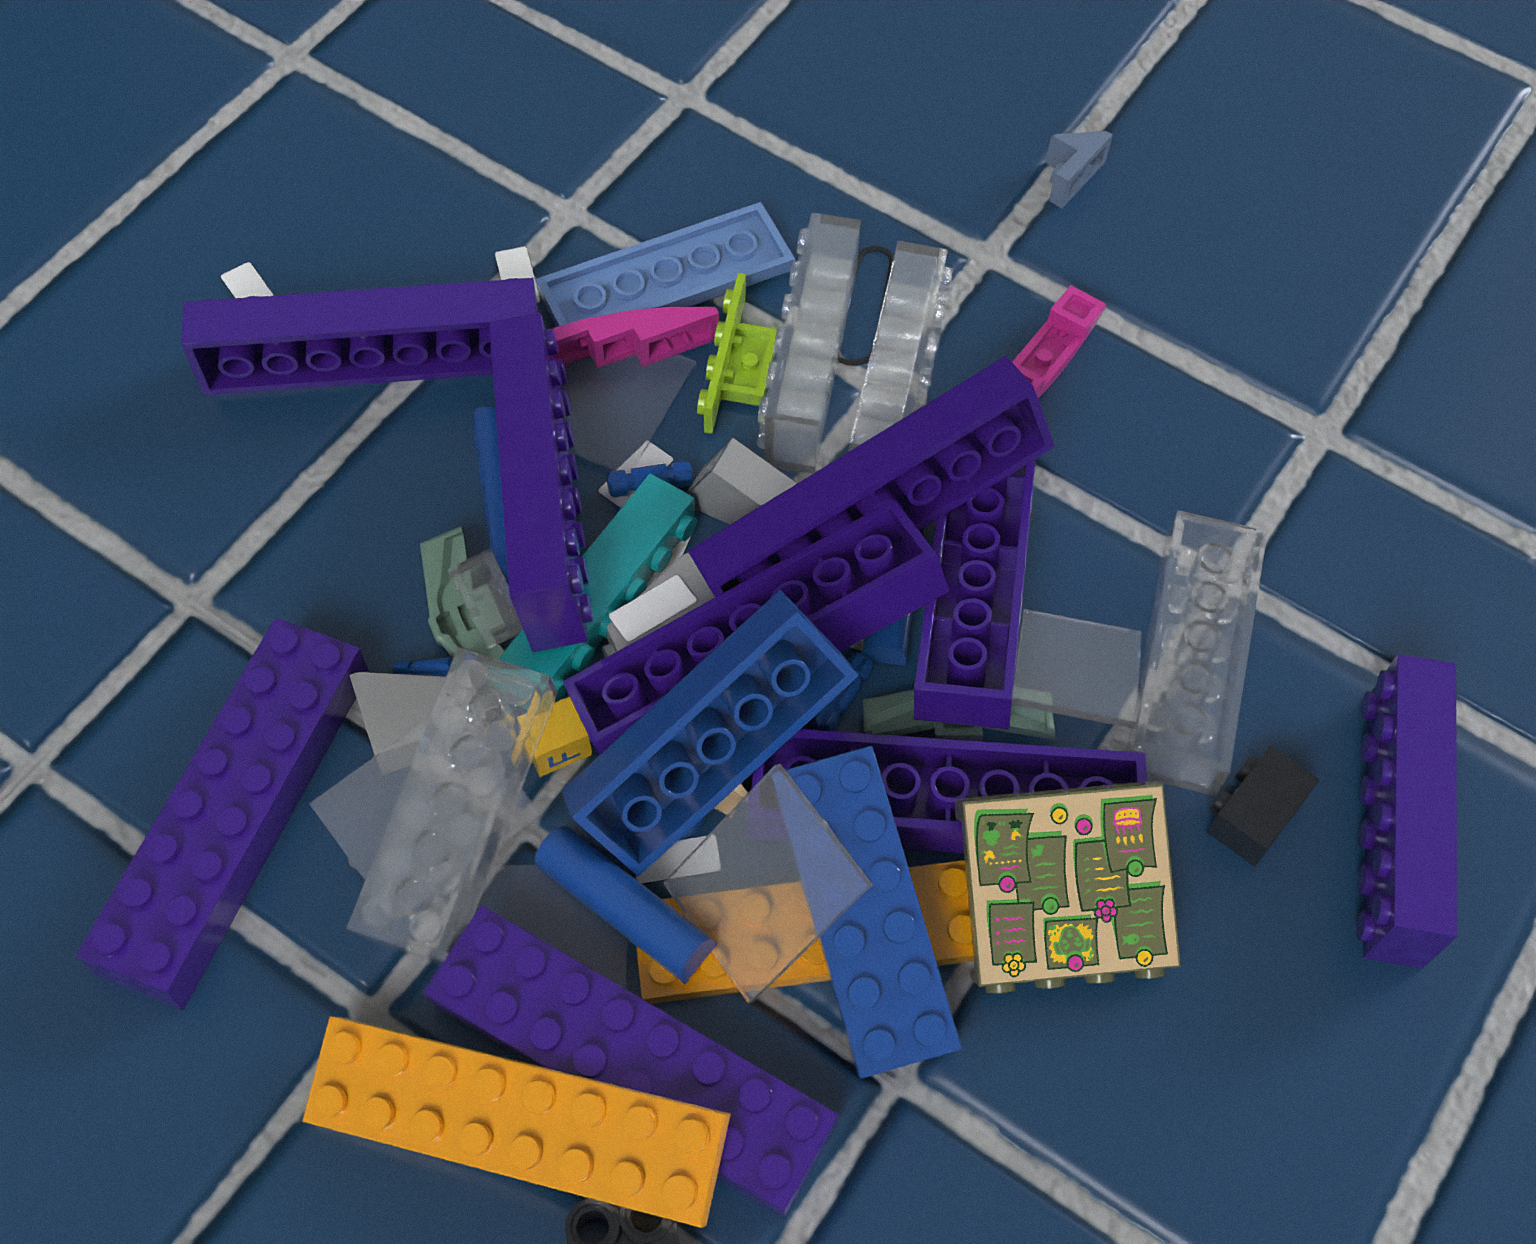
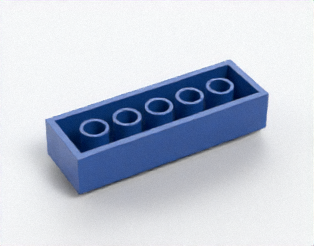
[561,590,859,877]
[774,746,962,1079]

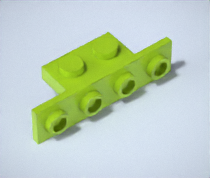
[697,273,779,434]

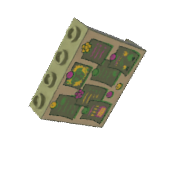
[954,781,1181,993]

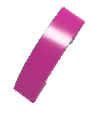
[1011,285,1106,398]

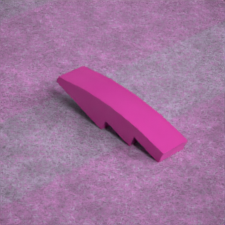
[553,307,719,368]

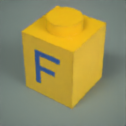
[514,696,592,777]

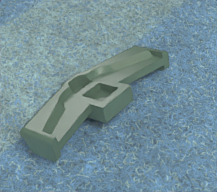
[420,526,508,704]
[862,689,1055,744]

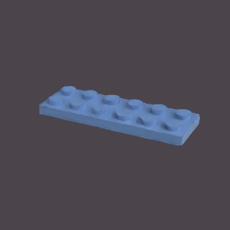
[536,202,795,327]

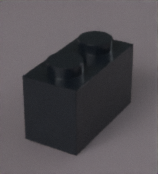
[1207,746,1319,867]

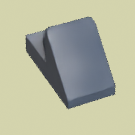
[1046,131,1113,208]

